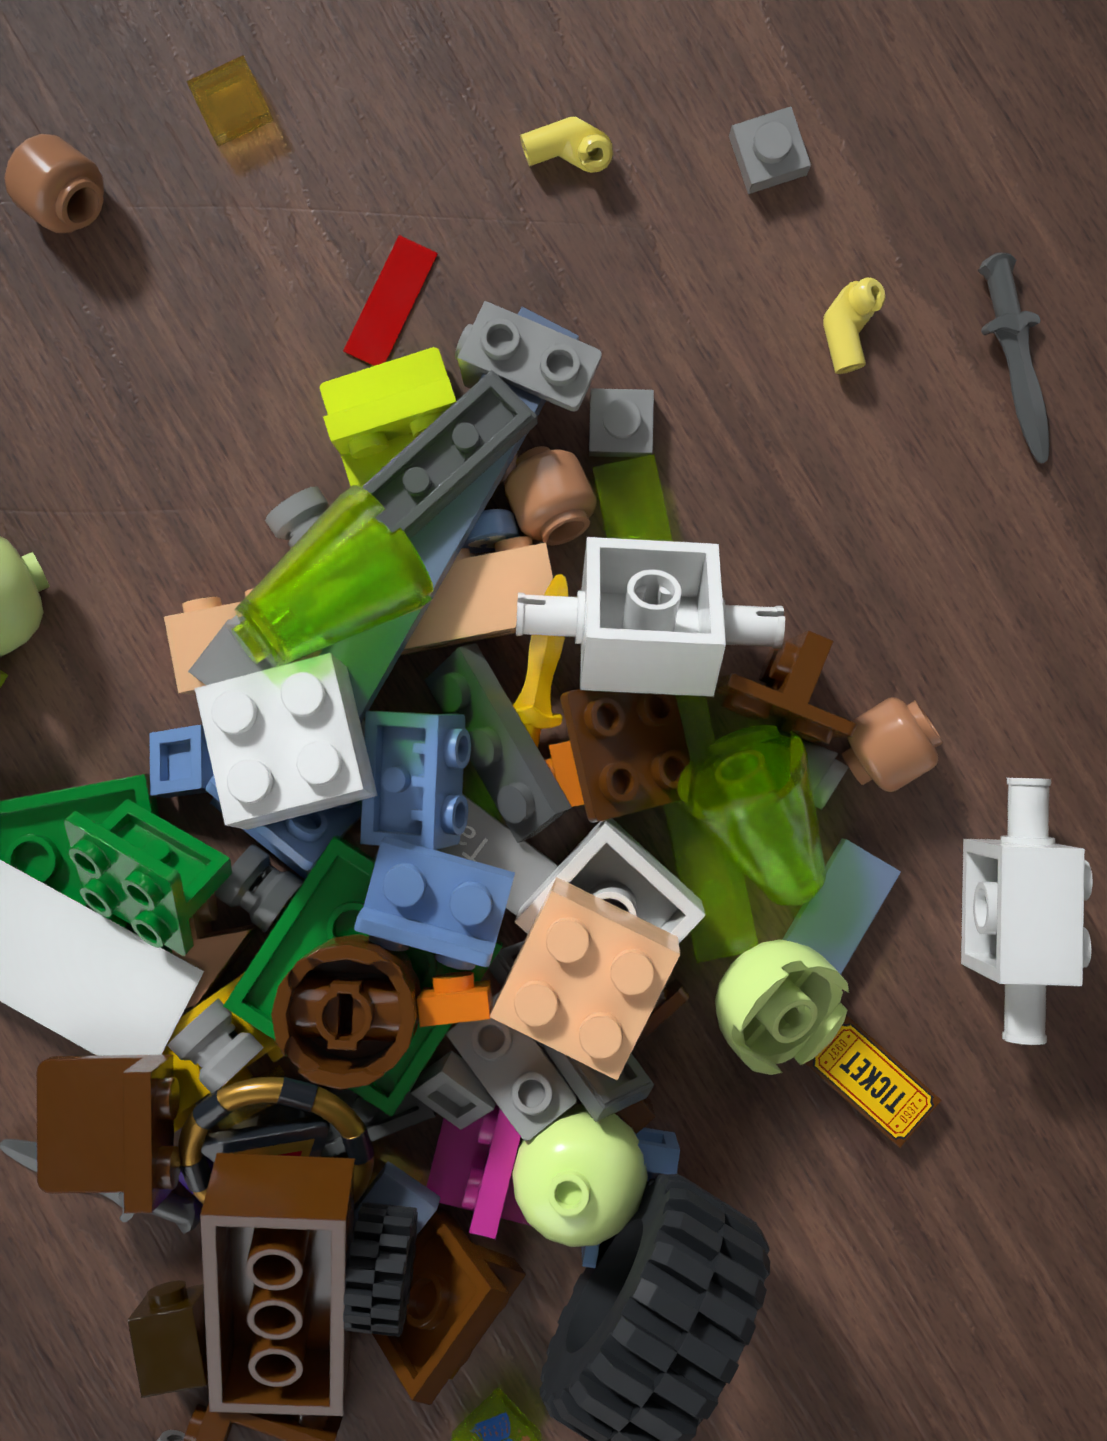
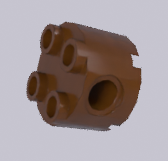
[271,934,421,1089]

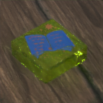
[451,1387,542,1441]

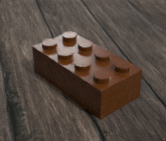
[200,1153,355,1416]

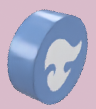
[462,509,520,553]

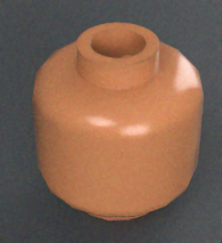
[5,134,104,233]
[504,446,597,546]
[842,697,944,792]

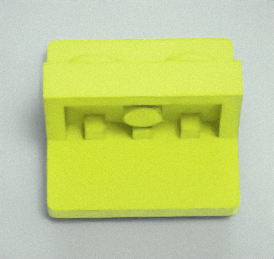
[320,347,456,494]

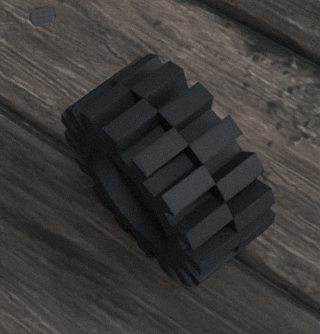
[343,1202,418,1337]

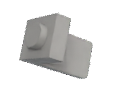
[455,301,602,412]
[446,993,577,1141]

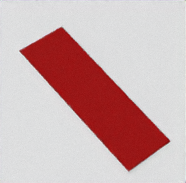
[343,235,438,366]

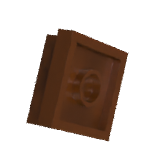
[372,1207,526,1405]

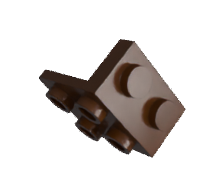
[36,1054,181,1213]

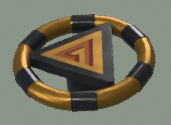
[178,1077,375,1205]

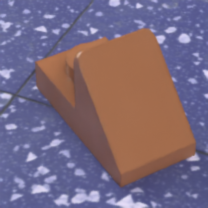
[172,892,259,1008]

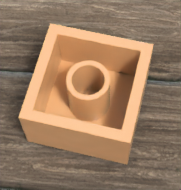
[490,877,680,1080]

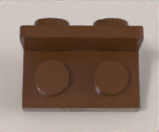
[715,631,857,745]
[560,689,698,822]

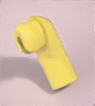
[520,117,613,173]
[823,277,885,374]

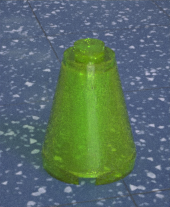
[231,485,434,668]
[678,725,826,906]

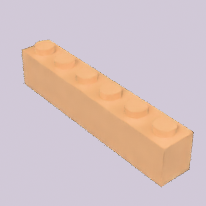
[164,536,553,696]

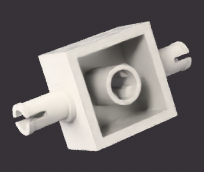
[516,537,785,697]
[961,778,1093,1045]

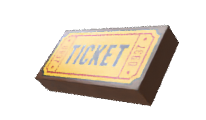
[805,1015,942,1148]

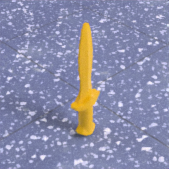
[513,574,568,748]

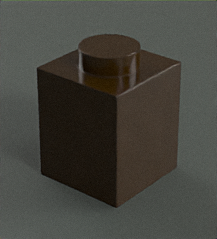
[127,1280,208,1398]

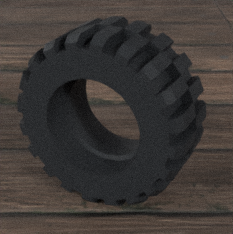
[540,1174,771,1441]

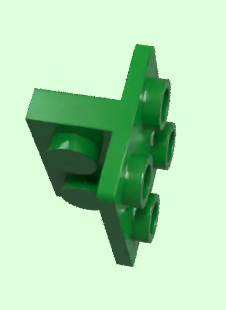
[64,799,232,956]

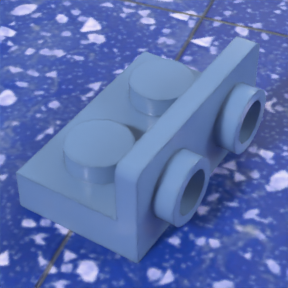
[360,711,471,850]
[354,836,515,970]

